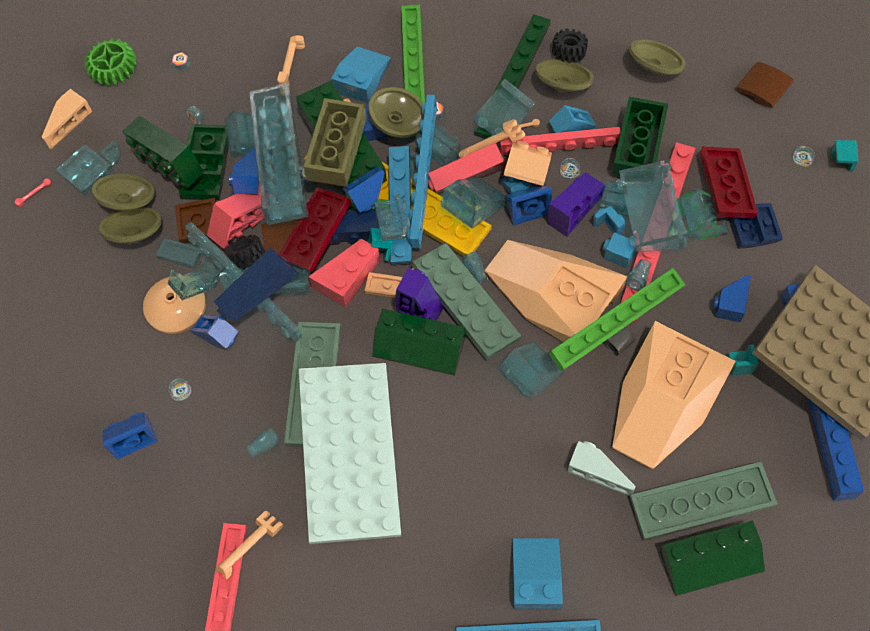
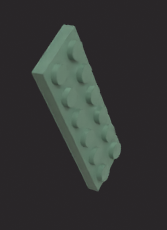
[412,243,521,360]
[284,322,341,447]
[630,461,778,541]

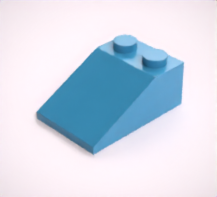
[331,47,391,103]
[513,538,563,609]

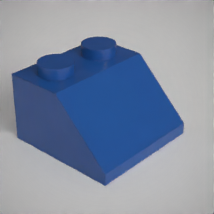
[102,412,158,460]

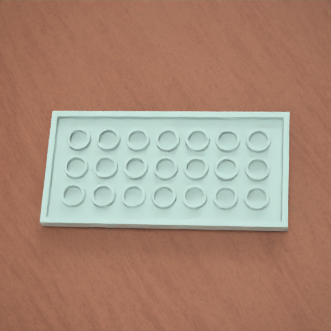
[299,363,401,544]

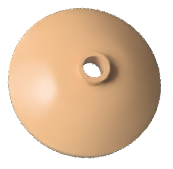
[143,276,206,334]

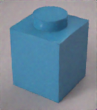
[603,233,637,268]

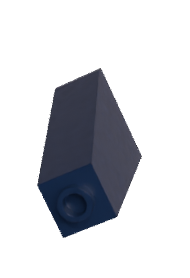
[213,248,299,321]

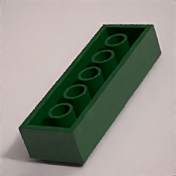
[296,81,387,184]

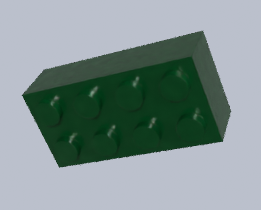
[612,97,668,183]
[122,115,204,188]

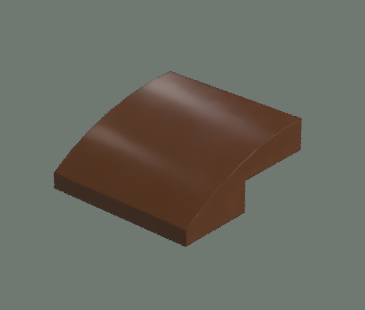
[737,61,794,108]
[261,217,300,254]

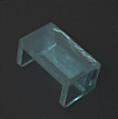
[168,258,220,300]

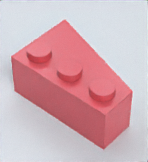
[207,185,275,249]
[309,239,381,307]

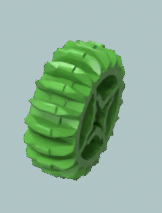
[84,38,137,87]

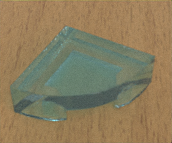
[99,140,120,167]

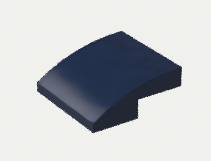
[729,203,783,249]

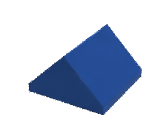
[505,184,552,226]

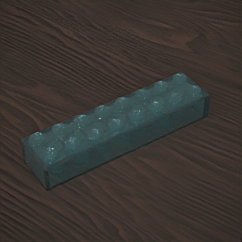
[250,84,309,225]

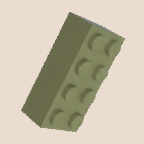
[303,98,367,187]

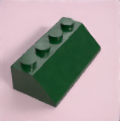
[372,309,466,376]
[660,520,765,596]

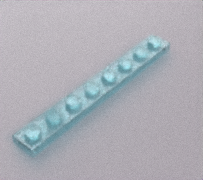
[184,222,302,342]

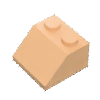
[504,141,552,186]

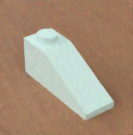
[568,441,636,496]

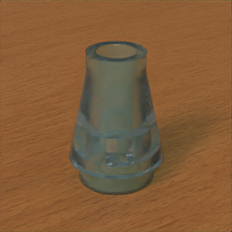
[462,251,488,284]
[626,259,651,291]
[246,427,281,458]

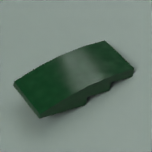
[179,124,230,200]

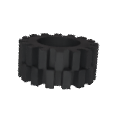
[552,28,588,63]
[225,235,265,269]

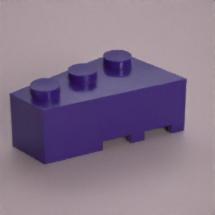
[395,267,444,321]

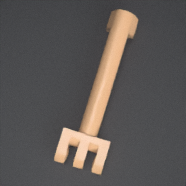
[277,35,305,95]
[458,119,525,158]
[216,511,284,579]

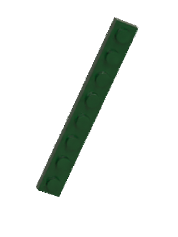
[474,14,551,139]

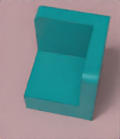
[830,140,859,171]
[368,228,393,261]
[727,344,759,376]

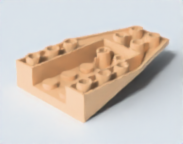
[485,240,627,342]
[612,321,736,470]

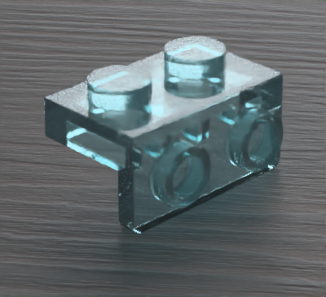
[375,194,410,241]

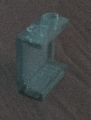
[473,79,536,138]

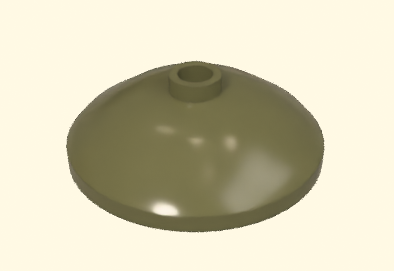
[629,39,686,76]
[535,59,594,93]
[368,87,424,138]
[92,174,154,211]
[99,207,161,244]

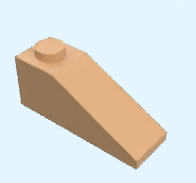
[42,89,92,150]

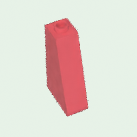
[428,143,506,194]

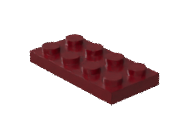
[699,146,758,218]
[279,187,352,273]

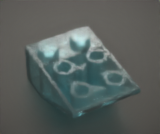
[441,177,507,229]

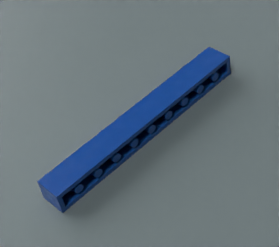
[781,284,864,501]

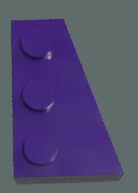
[547,172,605,237]

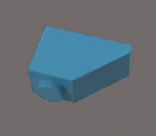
[549,105,597,133]

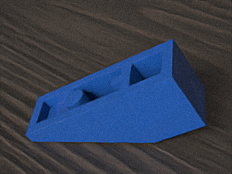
[229,147,259,194]

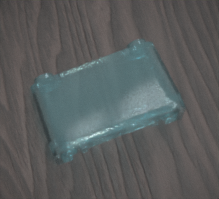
[616,159,688,252]

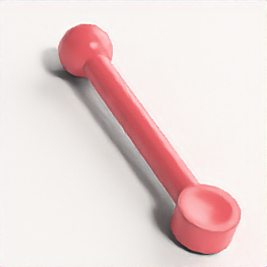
[15,178,51,207]

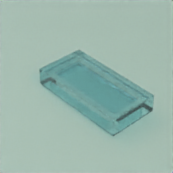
[156,238,203,269]

